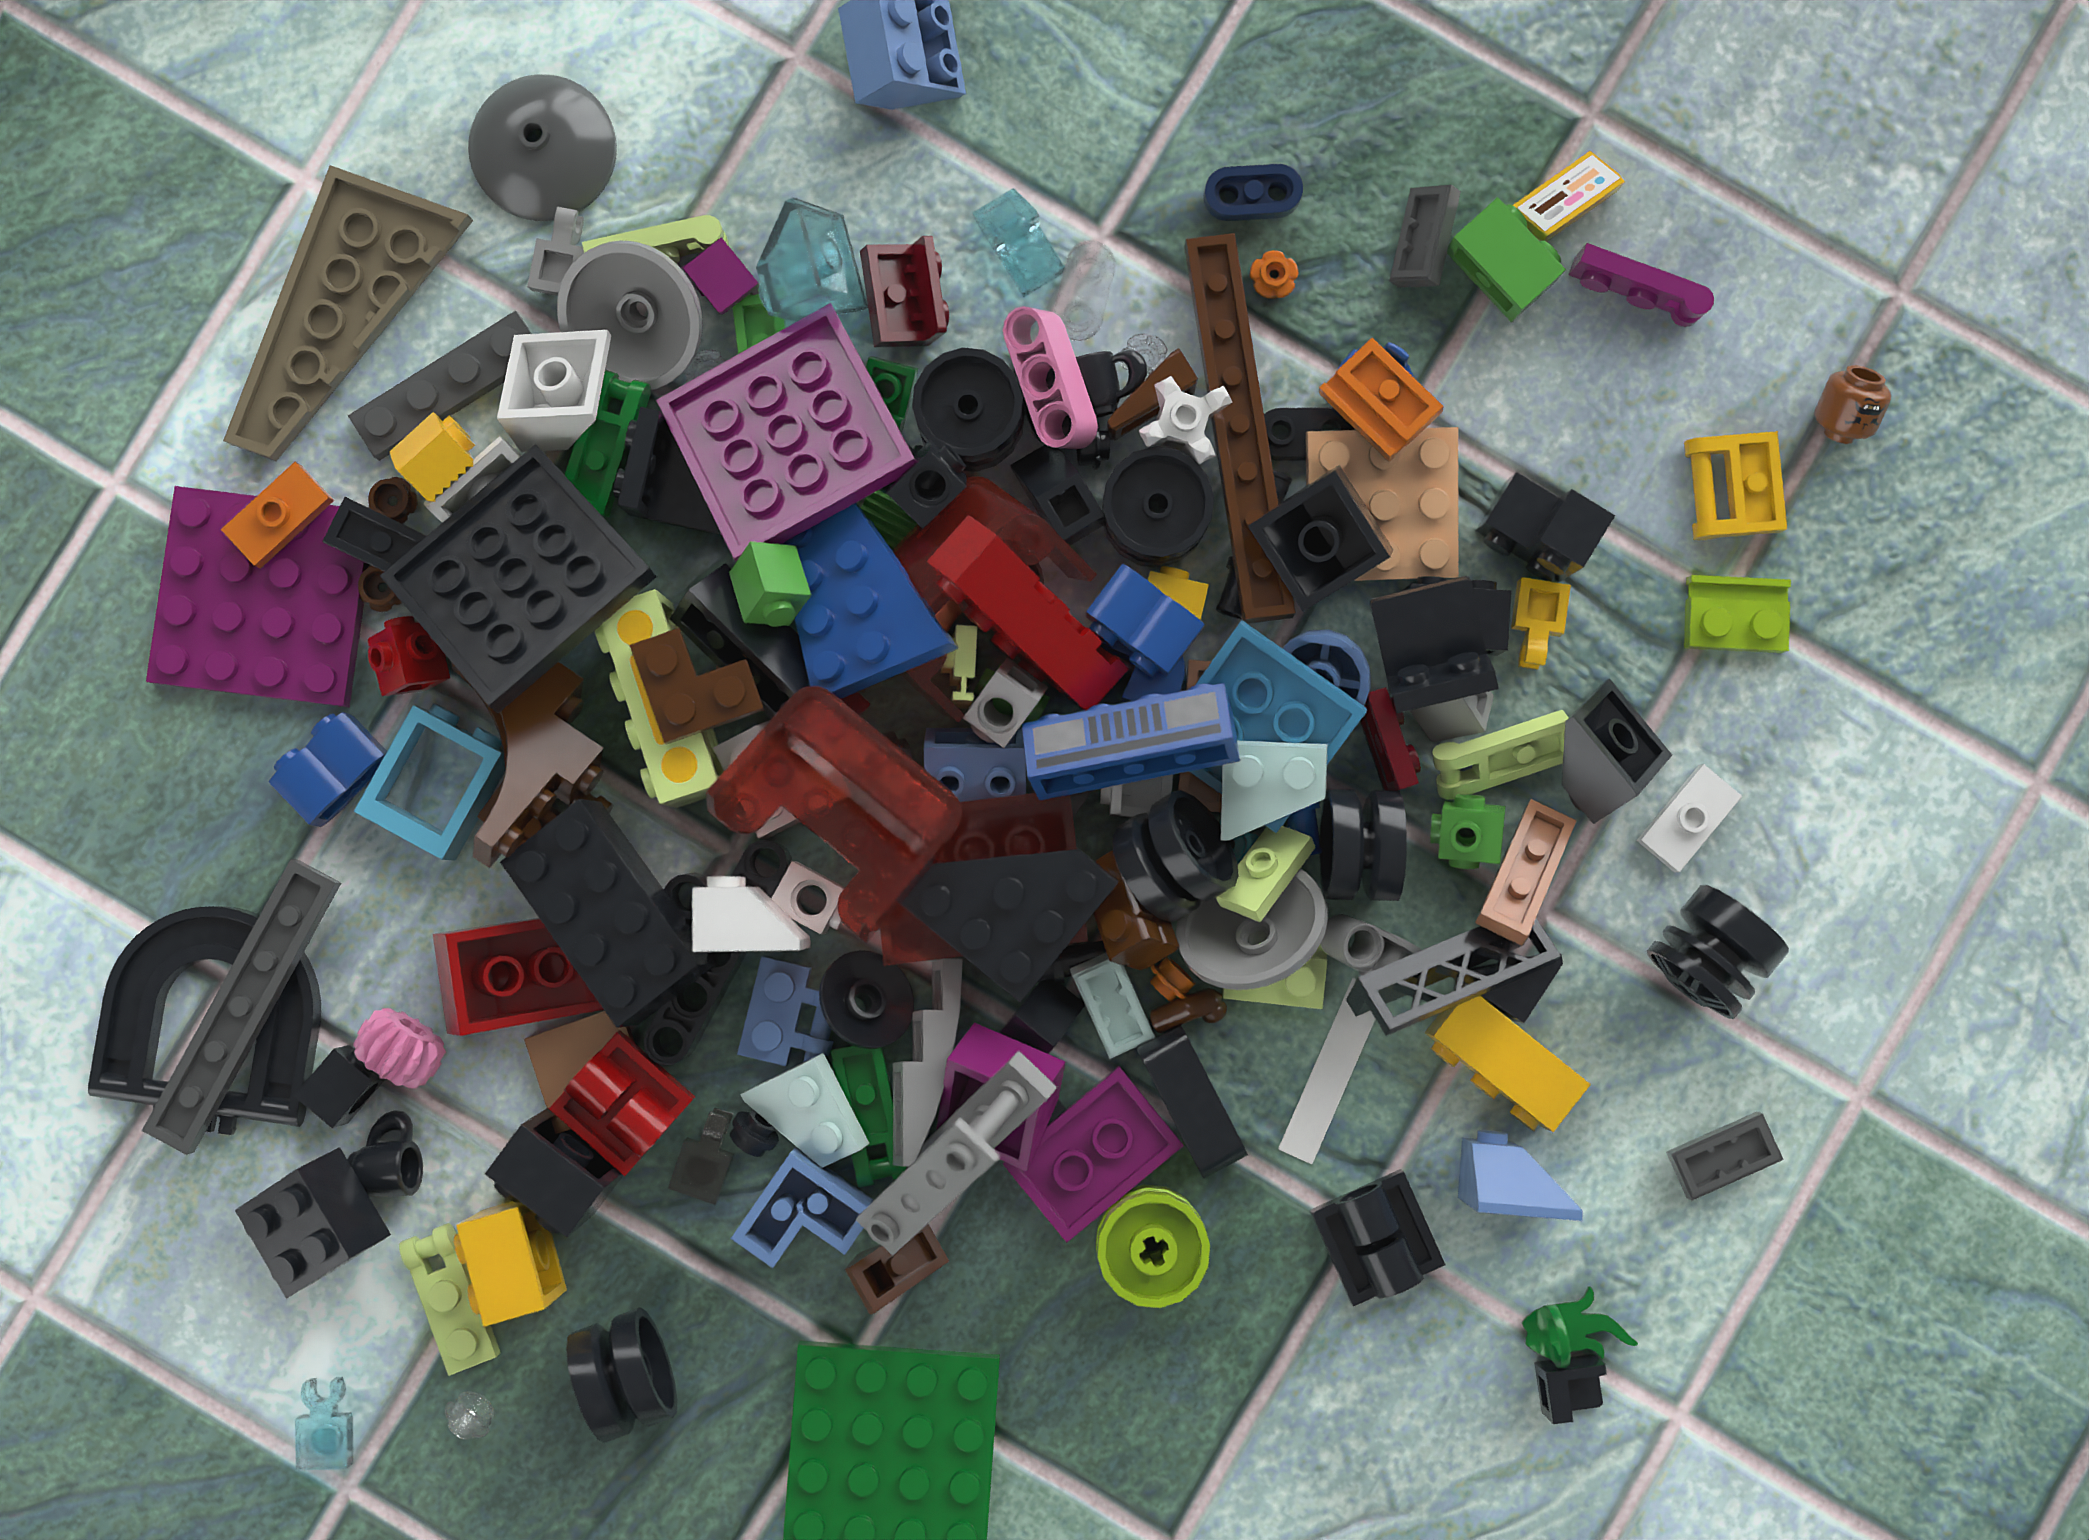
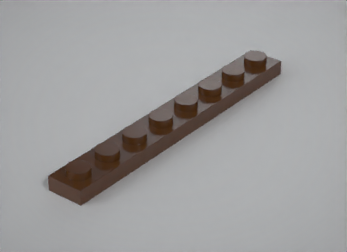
[1184,233,1296,624]

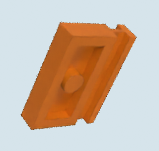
[1319,338,1444,462]

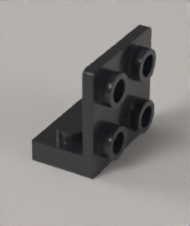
[1370,576,1499,713]

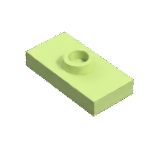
[1216,826,1316,922]

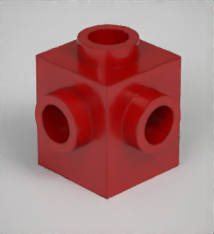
[367,616,450,697]

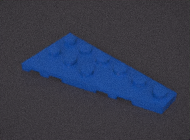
[782,502,959,706]

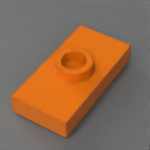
[221,461,334,569]

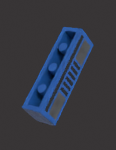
[1022,683,1240,800]

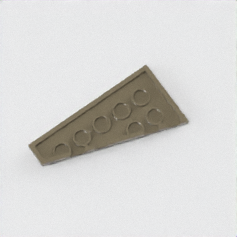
[223,165,473,461]

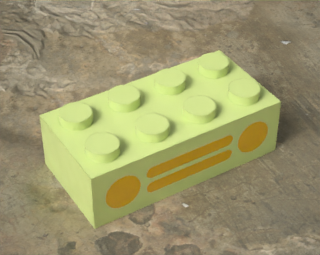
[595,589,733,808]

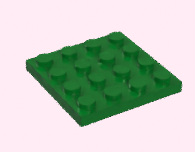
[783,1341,1000,1540]

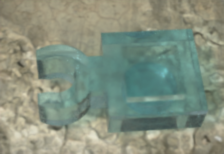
[295,1377,354,1471]

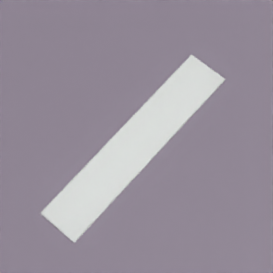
[1278,978,1375,1164]

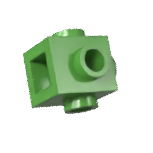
[1430,794,1506,869]

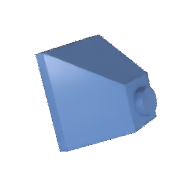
[1458,1130,1583,1221]

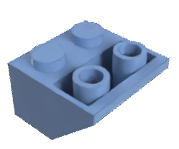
[838,0,966,110]

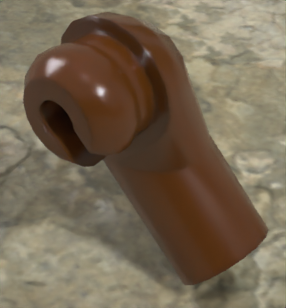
[1150,988,1227,1033]

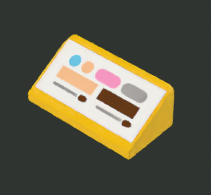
[1513,151,1625,242]

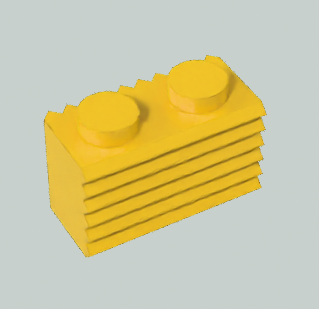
[389,412,475,501]

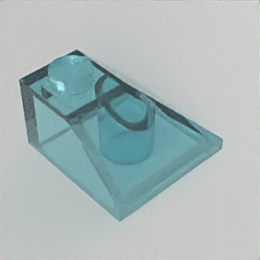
[756,197,868,322]

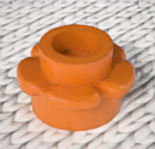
[1250,250,1298,299]
[1150,956,1196,1002]

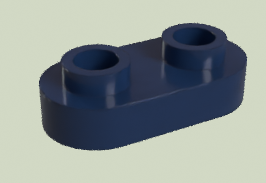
[1203,164,1303,221]

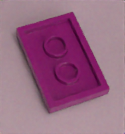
[1002,1066,1184,1243]

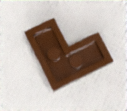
[629,628,764,745]

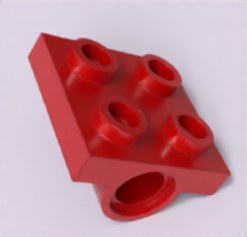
[549,1030,695,1176]

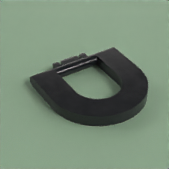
[88,906,321,1135]

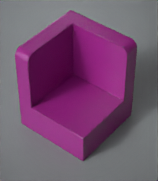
[683,237,763,315]

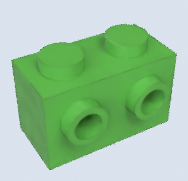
[1447,197,1566,323]

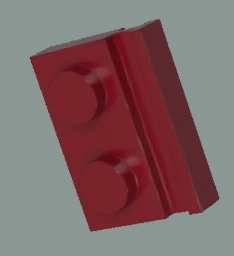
[1360,687,1421,791]

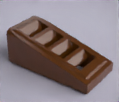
[1106,348,1198,441]

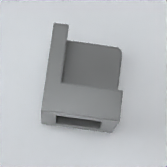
[1410,691,1494,742]

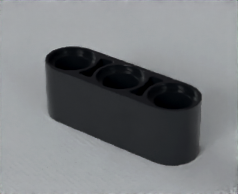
[1136,1025,1248,1179]

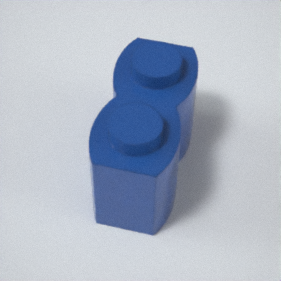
[1086,563,1205,677]
[268,712,387,827]

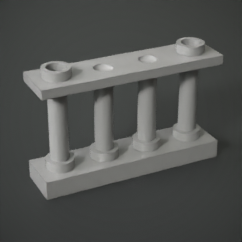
[855,1051,1057,1256]

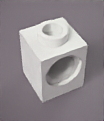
[771,861,852,935]

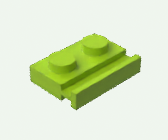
[1684,575,1791,653]

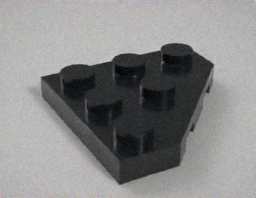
[901,848,1119,1002]

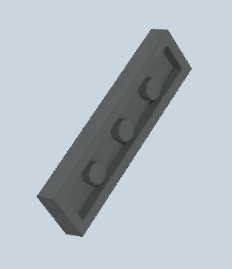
[348,310,532,461]

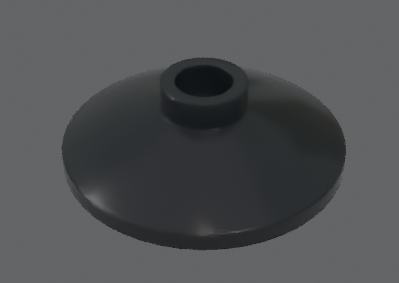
[819,950,914,1049]

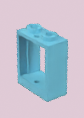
[354,703,505,861]

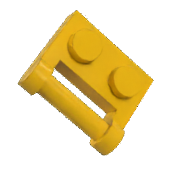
[1684,431,1787,540]

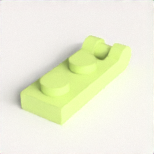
[582,215,729,263]
[1432,710,1569,800]
[399,1223,501,1376]

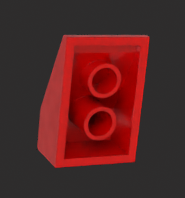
[433,918,604,1036]

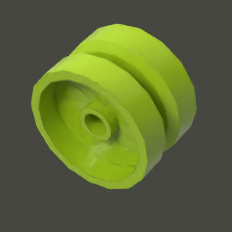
[1095,1184,1210,1308]

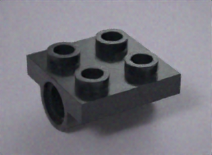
[1309,1169,1446,1307]

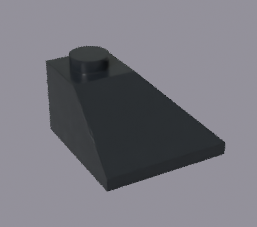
[1562,678,1672,824]

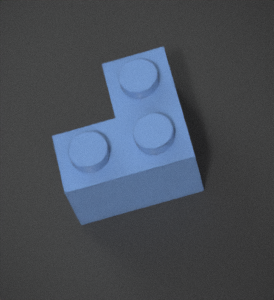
[731,1147,874,1268]

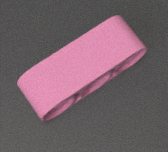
[1003,306,1098,449]

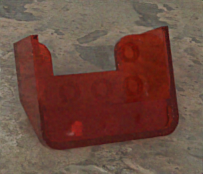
[706,686,962,943]

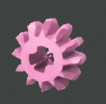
[353,1008,446,1089]

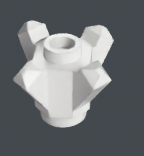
[1139,376,1232,464]

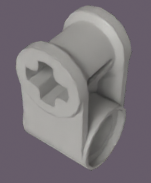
[1320,914,1421,976]

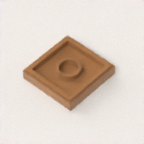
[524,1011,635,1134]

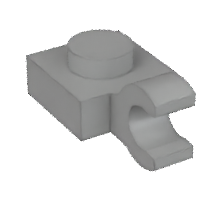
[527,207,584,296]

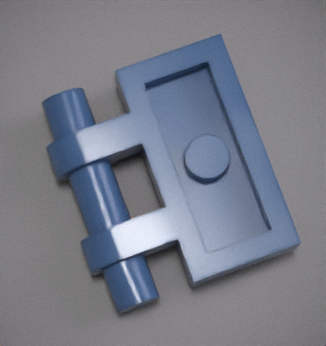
[737,956,834,1066]

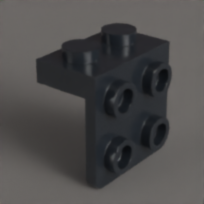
[614,407,721,535]

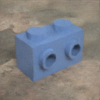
[924,728,1026,809]

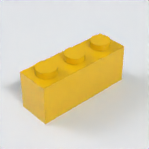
[1424,986,1591,1132]

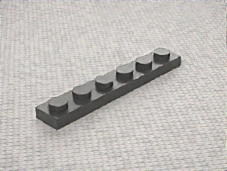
[142,859,341,1155]

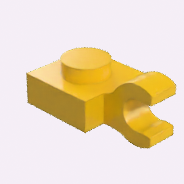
[1511,577,1571,670]

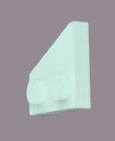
[1221,741,1328,841]
[740,1053,870,1168]

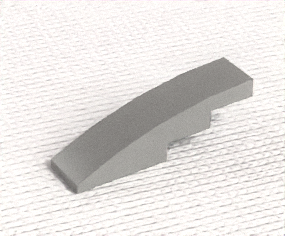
[893,959,963,1166]

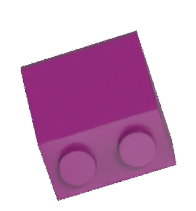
[936,1023,1066,1171]

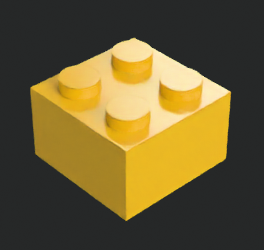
[454,1201,567,1327]

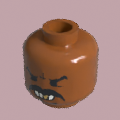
[1814,365,1892,444]

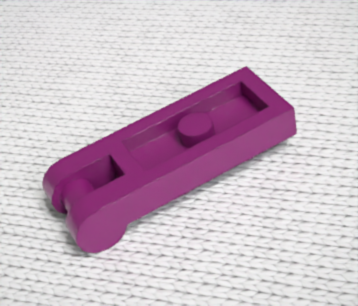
[1568,243,1714,327]

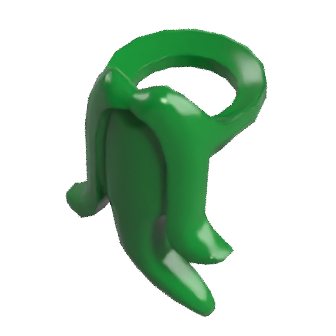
[1521,1286,1638,1368]

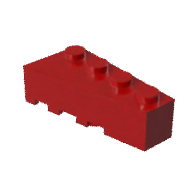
[926,515,1129,711]

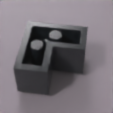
[1475,472,1616,582]

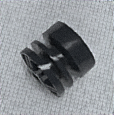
[1647,885,1789,1019]

